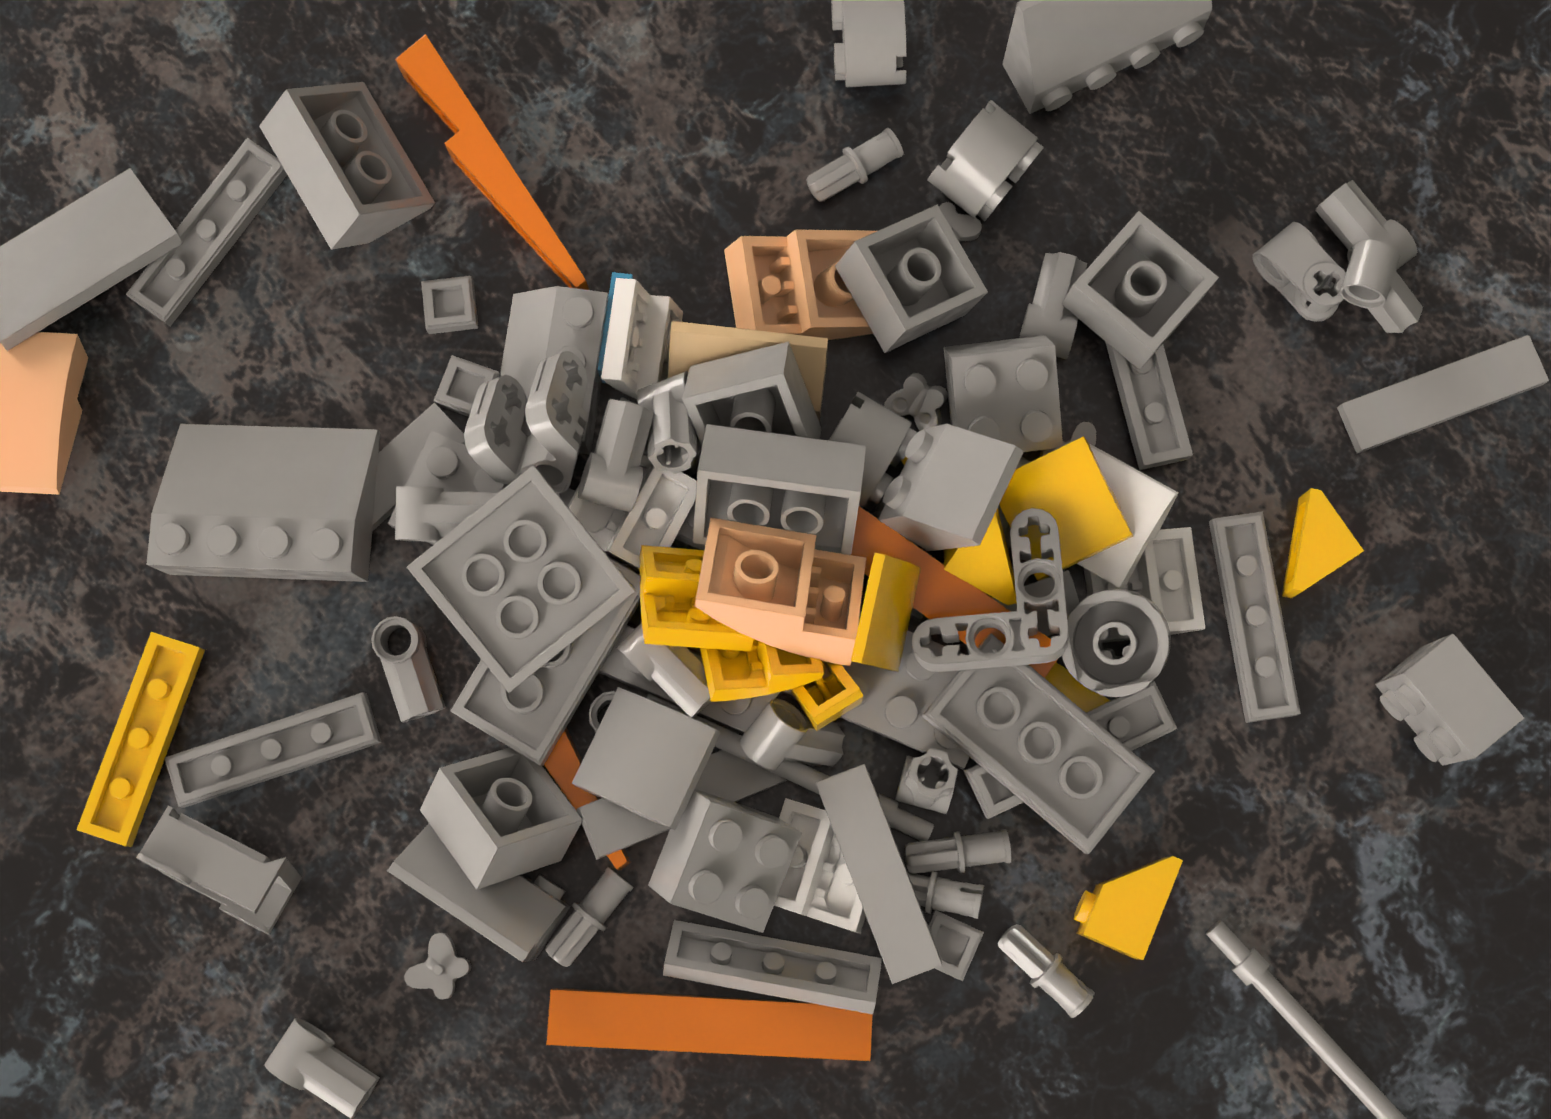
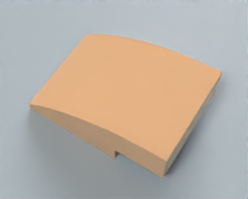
[724,230,877,340]
[0,332,88,495]
[695,518,866,666]

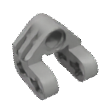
[464,350,588,494]

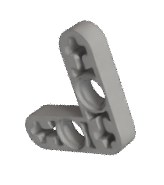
[912,508,1069,672]

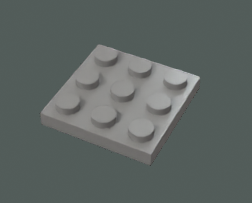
[407,465,636,693]

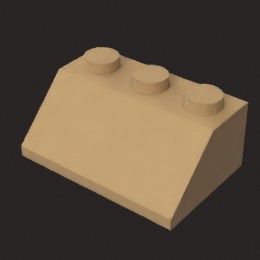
[668,321,828,423]

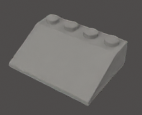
[1002,0,1212,114]
[146,424,380,582]

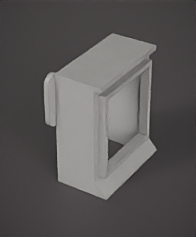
[136,806,302,935]

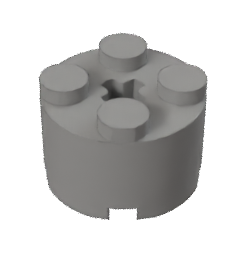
[831,0,906,87]
[927,100,1044,221]
[828,391,917,511]
[1062,589,1171,697]

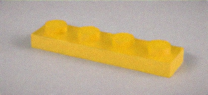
[77,632,205,847]

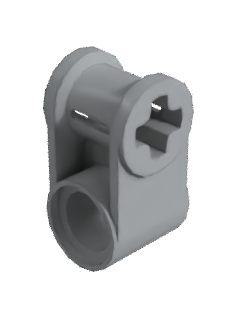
[1252,222,1346,322]

